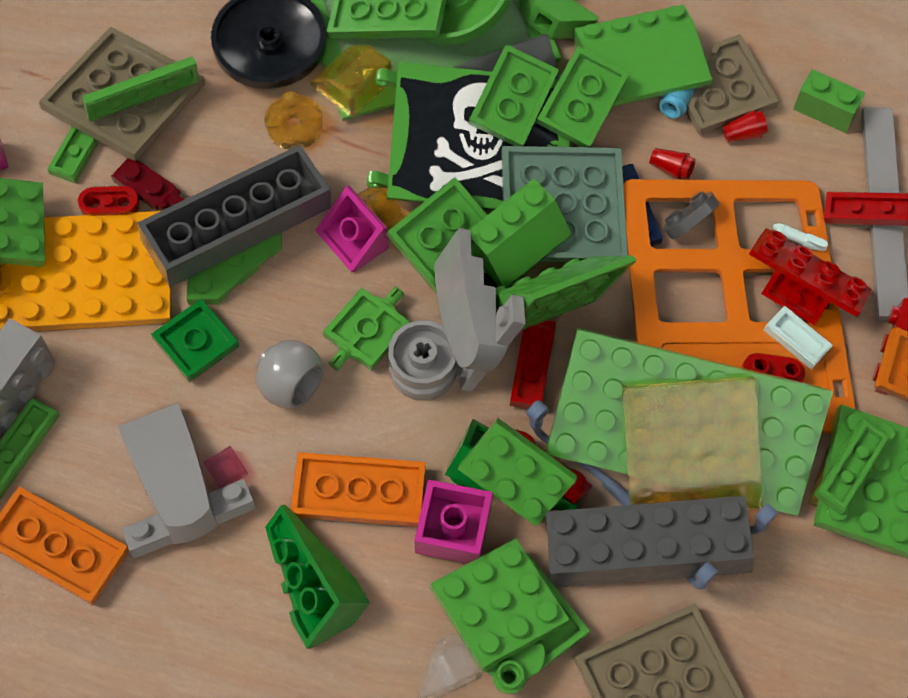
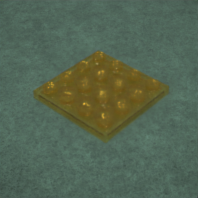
[622,377,763,509]

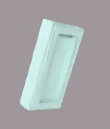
[763,306,833,370]

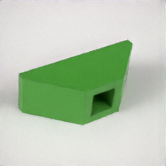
[519,0,599,39]

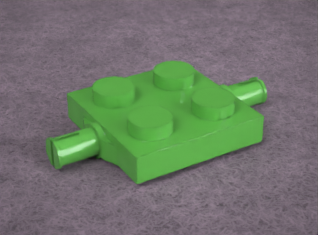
[323,286,410,371]

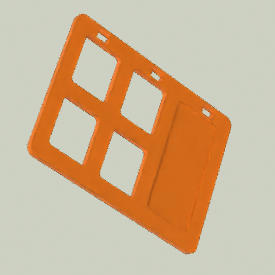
[623,179,855,434]

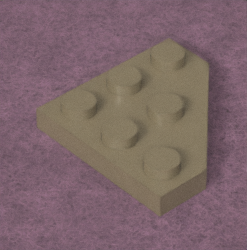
[686,34,779,135]

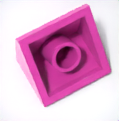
[315,186,389,272]

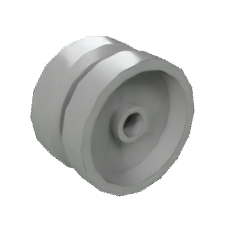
[388,320,457,400]

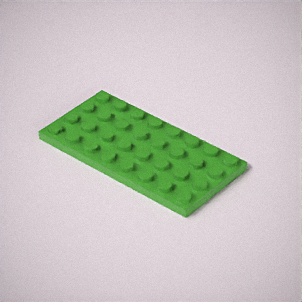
[545,328,833,516]

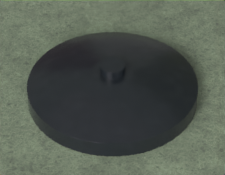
[211,0,327,89]

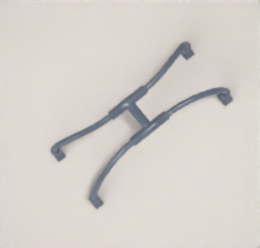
[526,400,779,589]

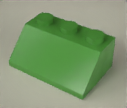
[470,178,571,289]

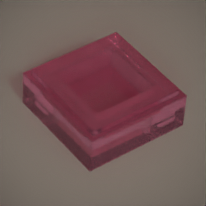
[203,445,248,489]

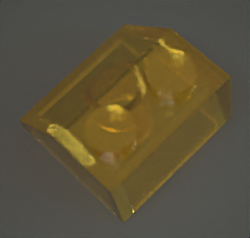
[310,45,392,117]

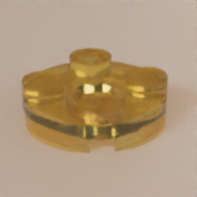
[264,92,323,150]

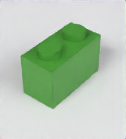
[793,69,865,133]

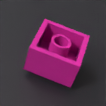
[414,480,493,564]

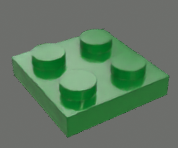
[151,299,239,383]

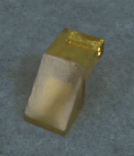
[358,188,411,231]

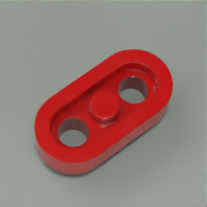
[77,186,140,216]
[741,353,805,382]

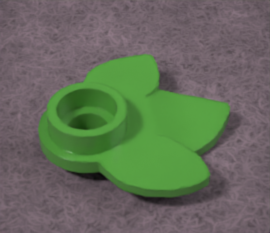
[484,643,545,694]

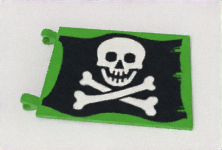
[367,61,569,210]

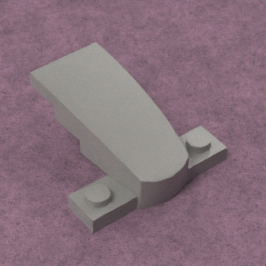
[434,228,526,392]
[118,403,256,559]

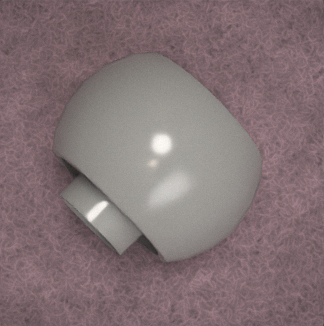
[256,340,324,409]

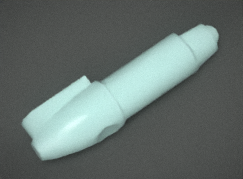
[773,223,828,251]

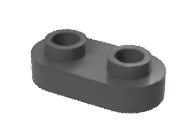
[664,191,719,239]

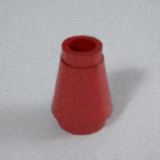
[722,110,768,143]
[649,148,696,180]

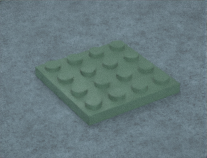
[501,146,628,262]

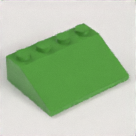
[574,4,712,107]
[496,255,636,331]

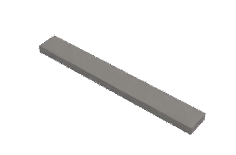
[861,107,908,321]

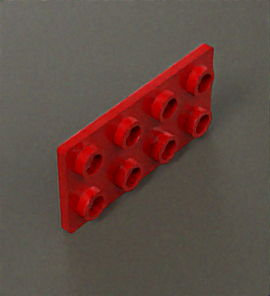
[749,228,872,325]

